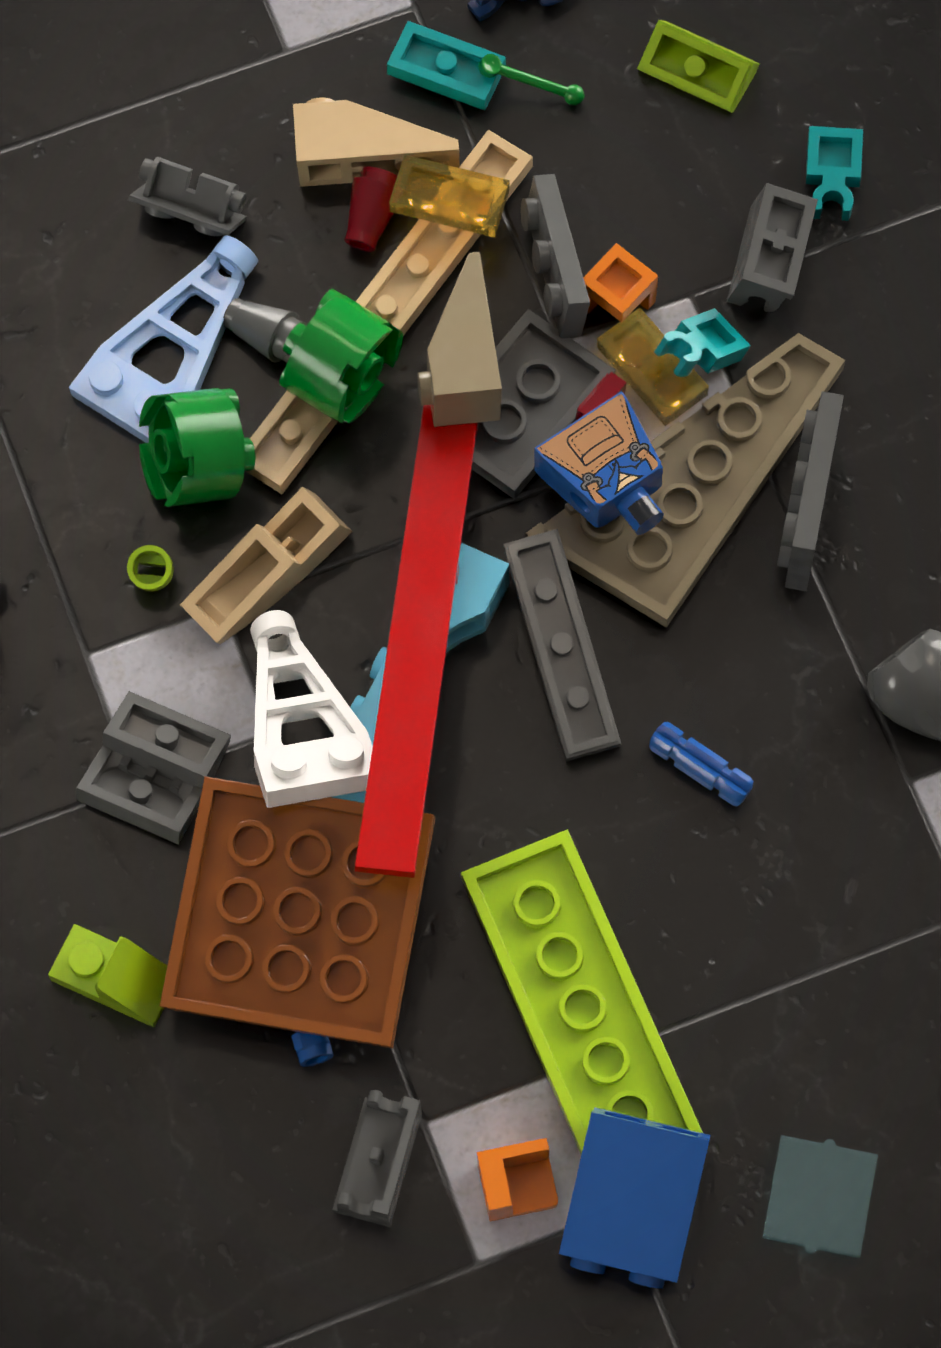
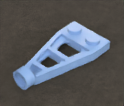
[69,235,258,443]

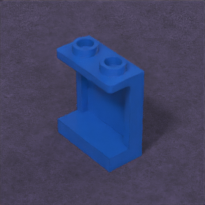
[559,1107,711,1288]

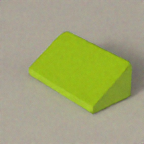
[637,20,760,113]

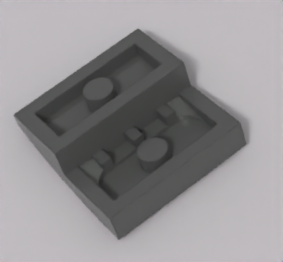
[76,691,231,845]

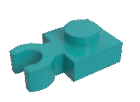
[805,126,863,221]
[654,308,751,377]

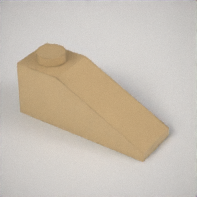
[293,97,460,187]

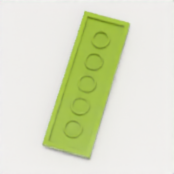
[461,829,703,1155]

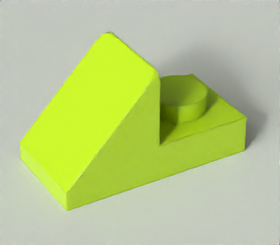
[48,924,167,1027]

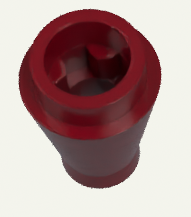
[344,166,404,252]

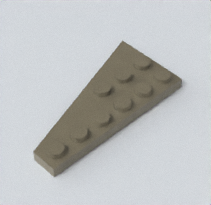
[525,333,845,627]

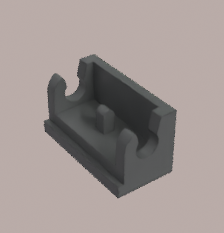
[726,183,818,312]
[332,1090,422,1227]

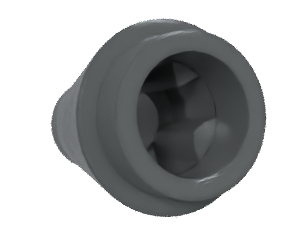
[223,298,307,363]

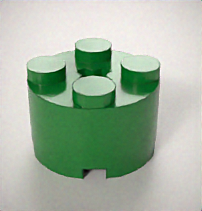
[279,289,403,423]
[139,388,256,507]

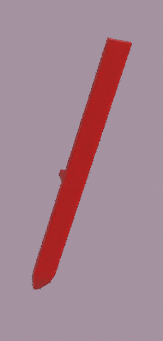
[355,405,478,878]

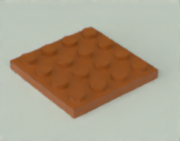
[160,776,435,1049]

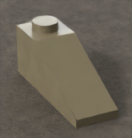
[417,252,502,427]

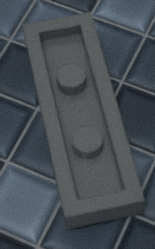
[520,174,590,338]

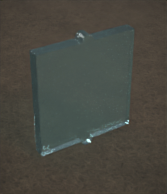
[762,1135,878,1258]

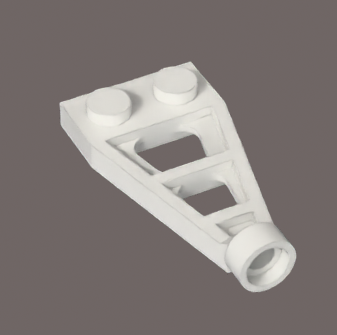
[250,610,373,808]

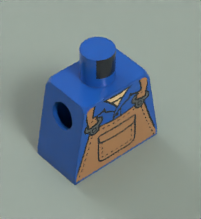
[534,391,664,535]

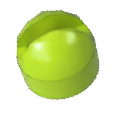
[127,545,174,592]

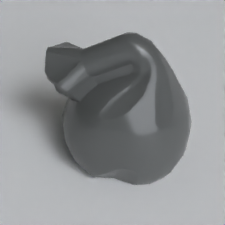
[867,629,941,741]

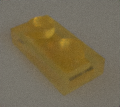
[389,154,510,238]
[597,308,709,426]

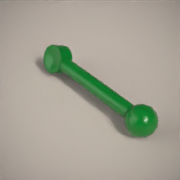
[478,54,585,105]

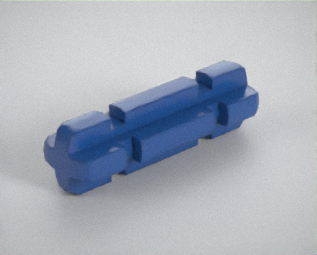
[649,722,754,806]

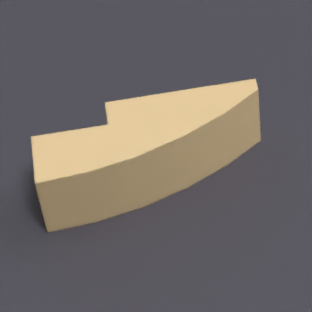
[180,487,352,645]

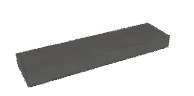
[503,529,621,762]

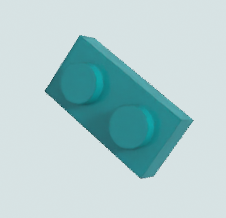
[387,21,506,111]

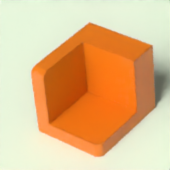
[583,243,658,323]
[477,1138,558,1222]

